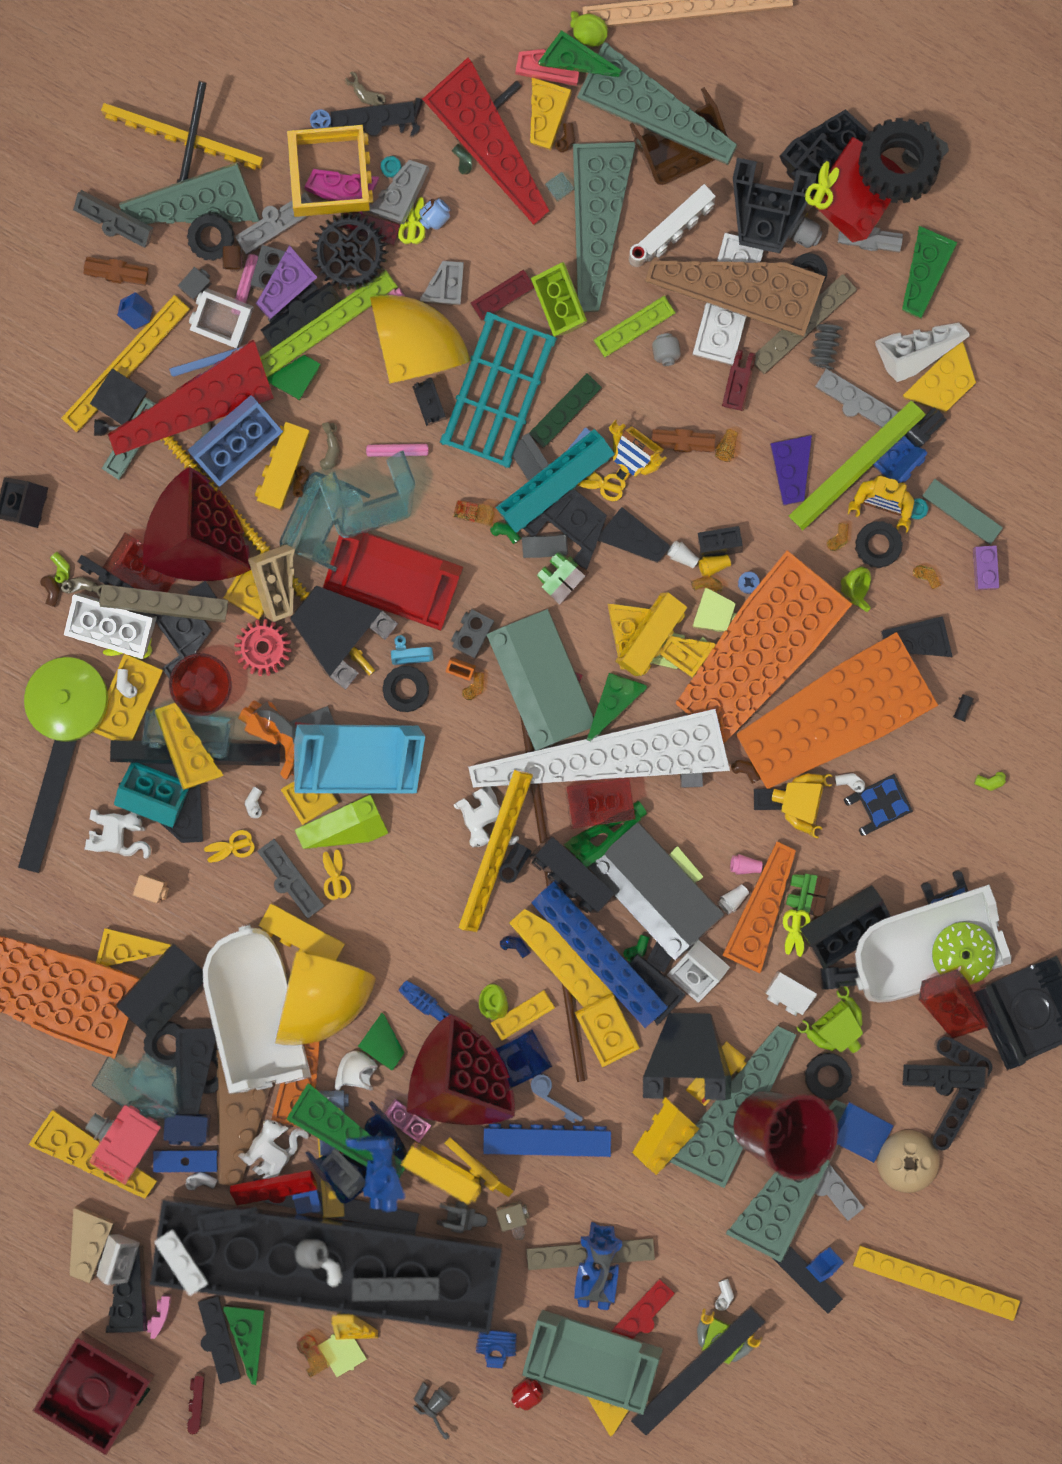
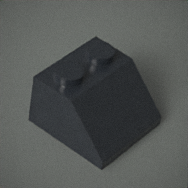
[0,477,48,528]

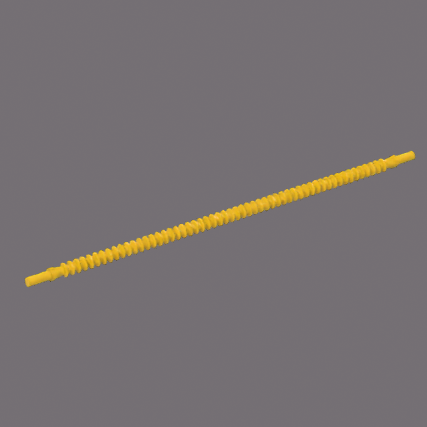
[136,402,375,676]

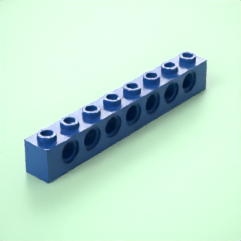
[531,882,668,1028]

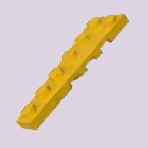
[29,1110,157,1199]

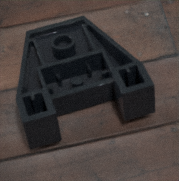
[733,158,819,254]
[290,585,398,690]
[643,1013,731,1100]

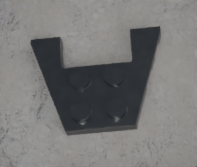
[523,489,607,570]
[148,613,213,683]

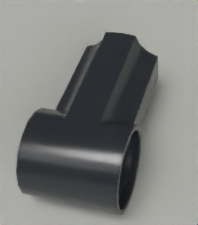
[904,407,946,448]
[498,842,532,884]
[820,967,859,989]

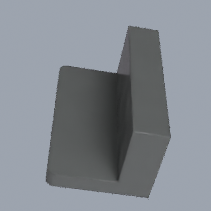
[512,433,549,481]

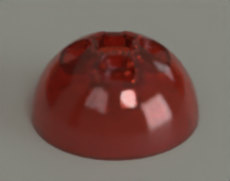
[169,653,232,716]

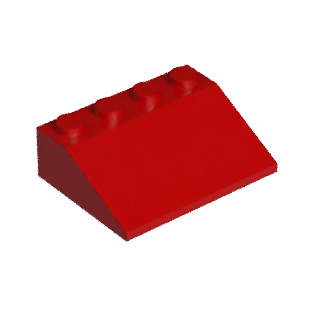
[811,137,906,243]

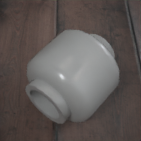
[791,217,822,248]
[652,333,681,366]
[296,1240,328,1268]

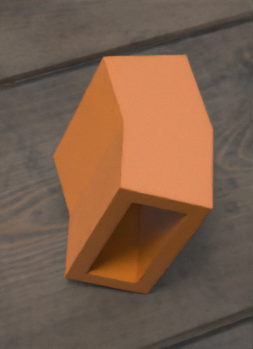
[445,657,476,681]

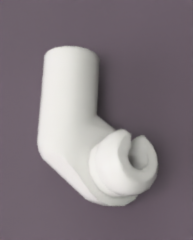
[116,669,137,698]
[245,787,263,818]
[185,1172,218,1190]
[321,1258,342,1287]

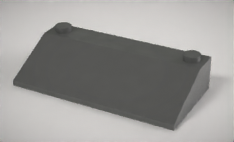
[589,822,725,960]

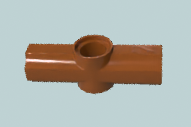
[83,256,149,286]
[652,429,716,453]

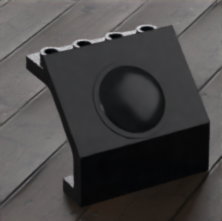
[972,955,1062,1070]

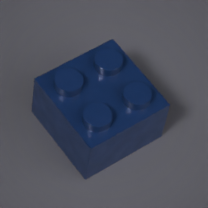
[163,1112,211,1146]

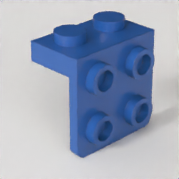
[873,436,928,483]

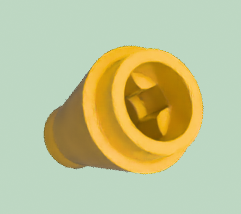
[698,554,731,577]

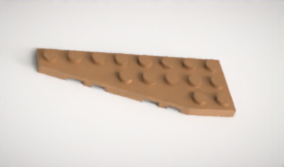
[645,261,825,337]

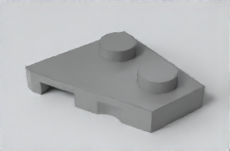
[420,261,464,305]

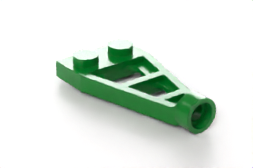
[564,800,647,868]

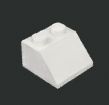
[667,940,730,1003]
[765,971,817,1016]
[96,1234,140,1285]

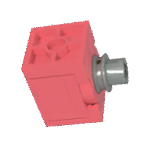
[85,1105,161,1185]

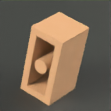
[133,875,169,903]

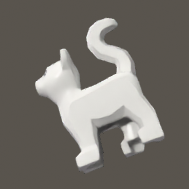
[454,787,519,848]
[85,809,151,859]
[238,1119,309,1179]

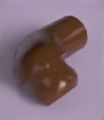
[555,123,575,152]
[293,466,310,498]
[40,576,60,607]
[731,760,761,784]

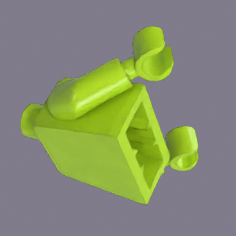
[797,986,863,1053]

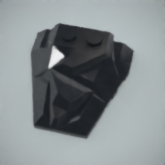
[779,109,869,181]

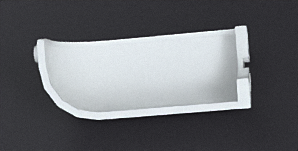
[855,885,1011,1003]
[203,925,311,1094]

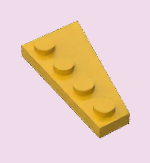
[154,703,224,790]

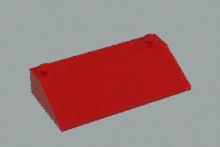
[323,524,463,631]

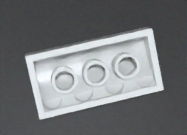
[64,593,157,659]

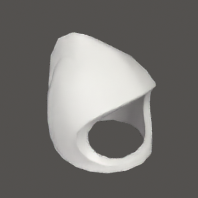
[335,1051,378,1091]

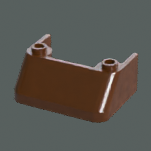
[629,87,728,185]

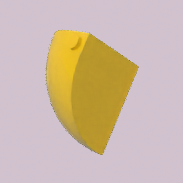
[370,295,471,383]
[275,952,376,1046]

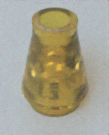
[714,429,738,462]

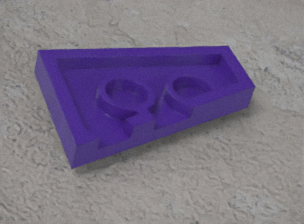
[770,435,812,506]

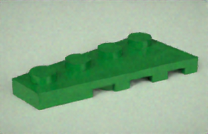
[902,226,957,320]

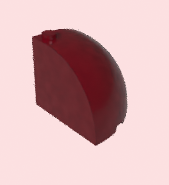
[143,466,251,581]
[406,1014,515,1125]

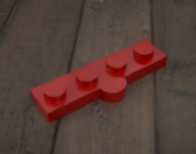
[230,1170,318,1205]
[610,1278,675,1339]

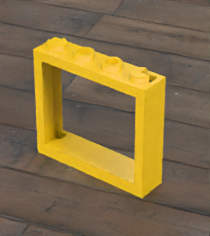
[287,125,373,217]
[402,1140,481,1204]

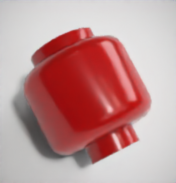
[511,1379,544,1411]

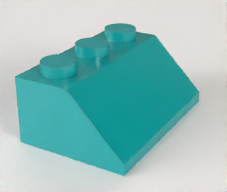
[113,763,189,828]

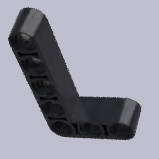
[930,1036,993,1151]

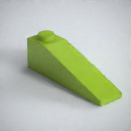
[295,795,389,849]

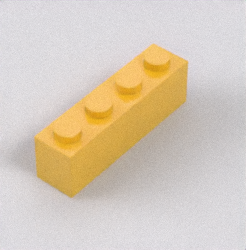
[255,422,310,511]
[615,592,687,676]
[259,903,345,961]

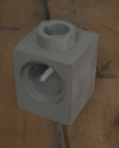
[178,267,212,302]

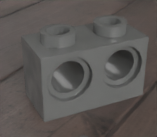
[250,245,286,291]
[451,609,494,659]

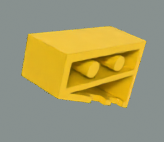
[632,1097,699,1175]

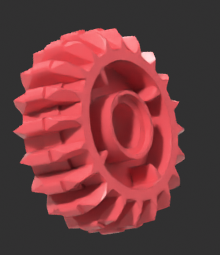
[234,619,292,676]

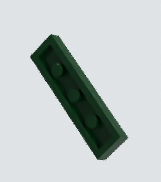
[529,373,602,448]

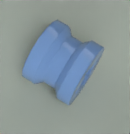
[310,109,332,129]
[738,572,760,594]

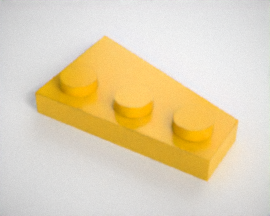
[530,78,572,150]
[607,604,650,670]
[332,1313,378,1340]

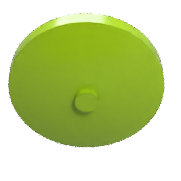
[24,657,108,742]

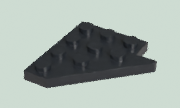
[118,763,203,843]

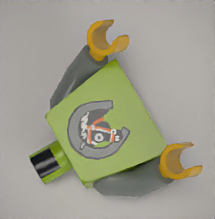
[697,1309,762,1364]

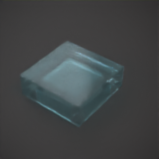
[545,172,574,202]

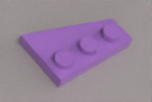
[256,245,317,319]

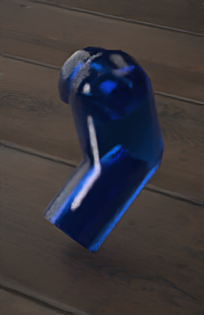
[500,935,531,959]

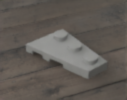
[367,160,430,225]

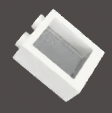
[189,288,254,349]

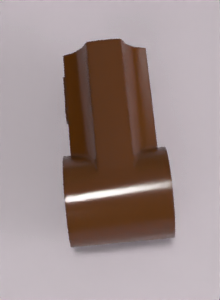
[223,246,244,272]

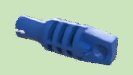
[398,980,450,1022]

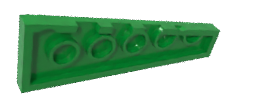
[286,1083,406,1179]

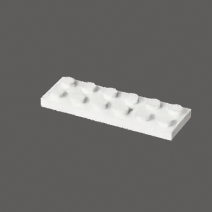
[693,233,764,365]

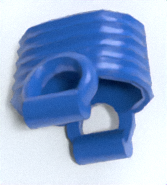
[475,1330,517,1369]

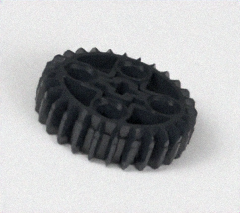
[311,212,389,290]

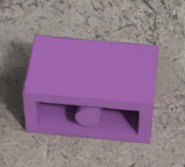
[973,546,999,591]

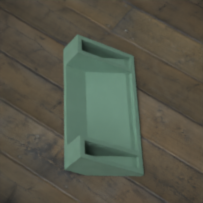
[486,609,594,751]
[522,1310,663,1415]

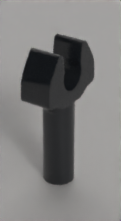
[399,98,424,138]

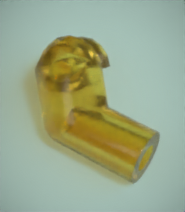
[913,565,941,590]

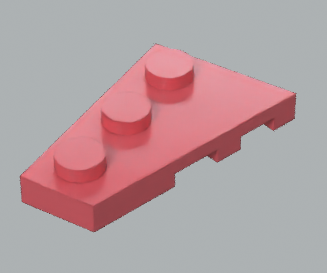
[515,44,584,86]

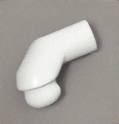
[835,773,865,793]
[715,1279,734,1311]

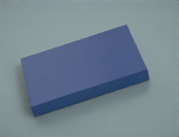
[837,1102,894,1163]

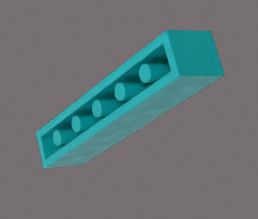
[495,429,615,533]

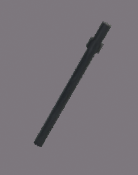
[176,81,207,183]

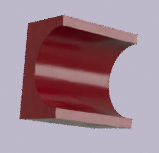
[33,1331,155,1455]

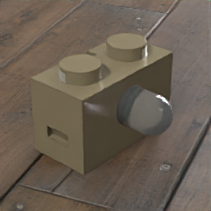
[496,1200,530,1240]

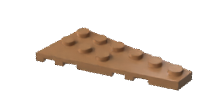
[217,1050,270,1186]

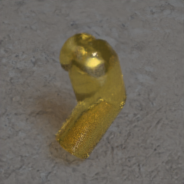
[826,523,849,551]
[691,576,723,594]
[462,672,484,700]

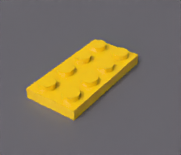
[93,654,163,741]

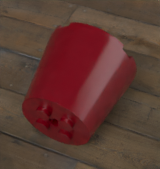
[734,1091,838,1180]

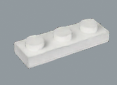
[154,1230,208,1296]

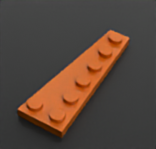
[722,841,796,973]
[271,1041,320,1127]

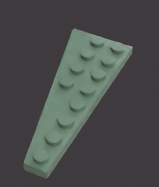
[577,42,737,165]
[573,142,635,312]
[669,1026,796,1188]
[726,1100,847,1262]

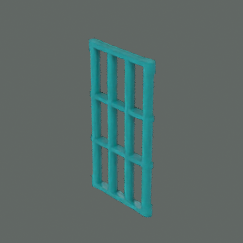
[439,312,557,468]

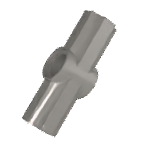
[837,227,903,253]

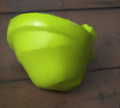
[570,11,608,47]
[841,567,871,612]
[479,984,509,1020]

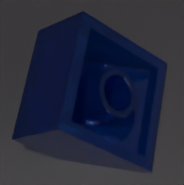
[495,1029,552,1088]

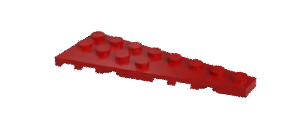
[422,58,549,225]
[108,340,274,456]

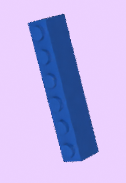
[483,1123,611,1157]

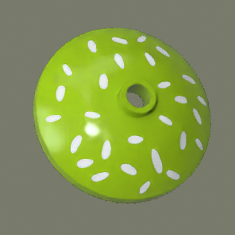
[932,922,996,986]

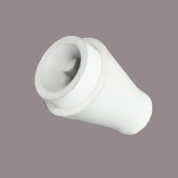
[667,541,699,569]
[718,884,749,915]

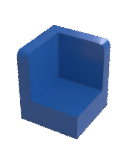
[117,292,153,329]
[292,1189,322,1214]
[806,1247,844,1283]

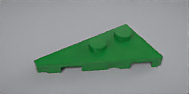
[538,30,622,77]
[587,673,647,742]
[223,1305,265,1385]

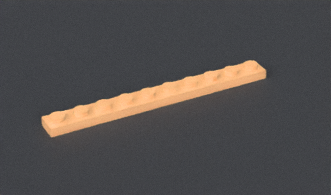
[583,0,793,27]

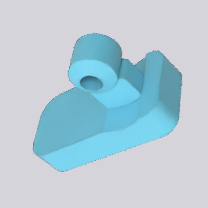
[391,635,434,665]

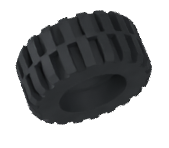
[858,118,942,203]

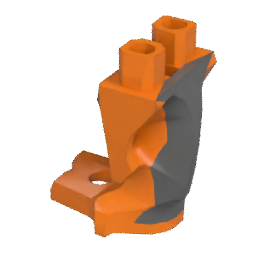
[238,700,296,779]

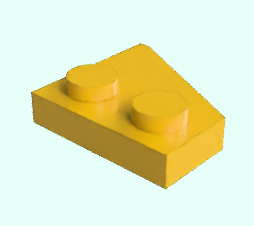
[659,636,716,678]

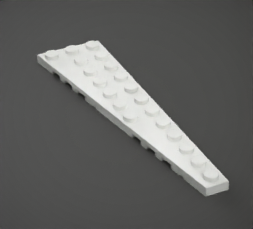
[468,709,730,788]

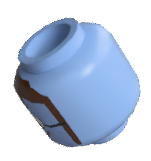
[419,198,450,230]

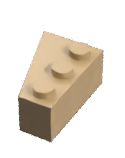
[248,544,295,622]
[70,1206,116,1283]

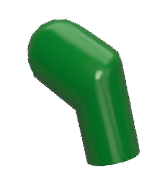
[490,522,521,544]
[623,935,650,961]

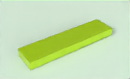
[593,295,676,358]

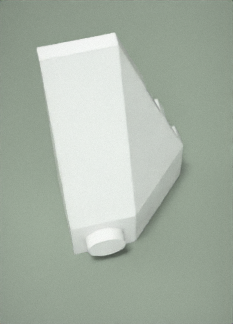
[875,323,969,382]

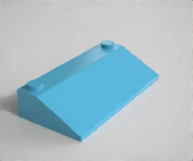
[294,724,425,794]

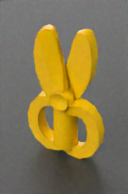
[577,472,626,502]
[204,830,255,863]
[323,849,351,900]

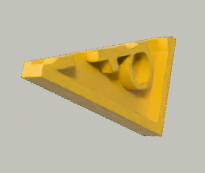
[96,928,172,966]
[444,1137,514,1197]

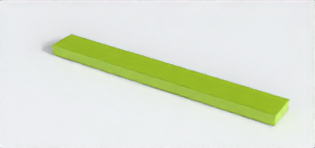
[260,270,398,378]
[789,401,926,531]

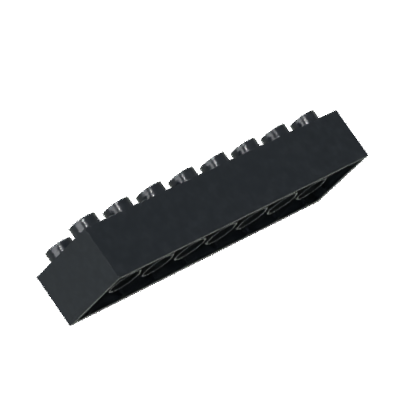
[150,1196,502,1334]

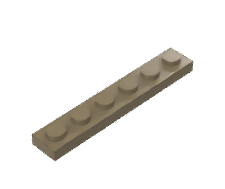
[754,274,857,375]
[99,585,228,623]
[527,1238,655,1270]

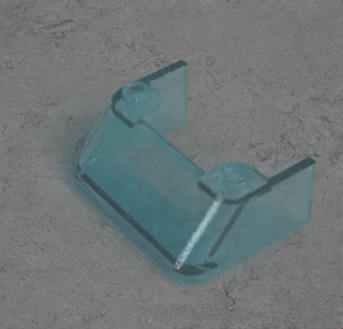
[318,450,415,538]
[280,472,371,572]
[141,706,236,758]
[91,1053,179,1119]

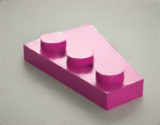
[304,169,379,215]

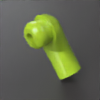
[50,552,70,583]
[974,772,1006,791]

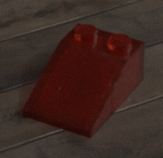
[102,532,176,592]
[564,777,635,829]
[918,969,989,1039]

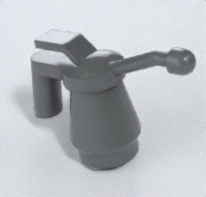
[413,1382,453,1440]

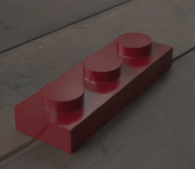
[470,270,534,321]

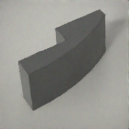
[522,534,568,558]

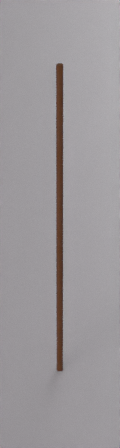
[520,715,585,1082]

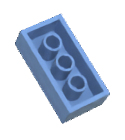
[188,395,283,487]

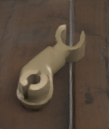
[345,72,386,106]
[320,422,340,470]
[61,577,102,597]

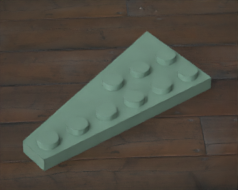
[119,162,260,224]

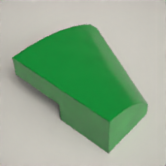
[267,355,321,401]
[358,1013,405,1071]

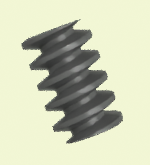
[809,323,844,370]

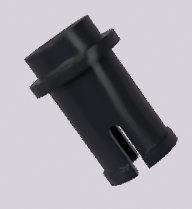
[953,694,975,722]

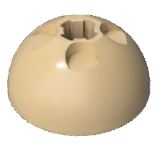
[877,1130,940,1193]

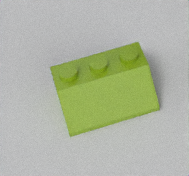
[531,262,587,337]

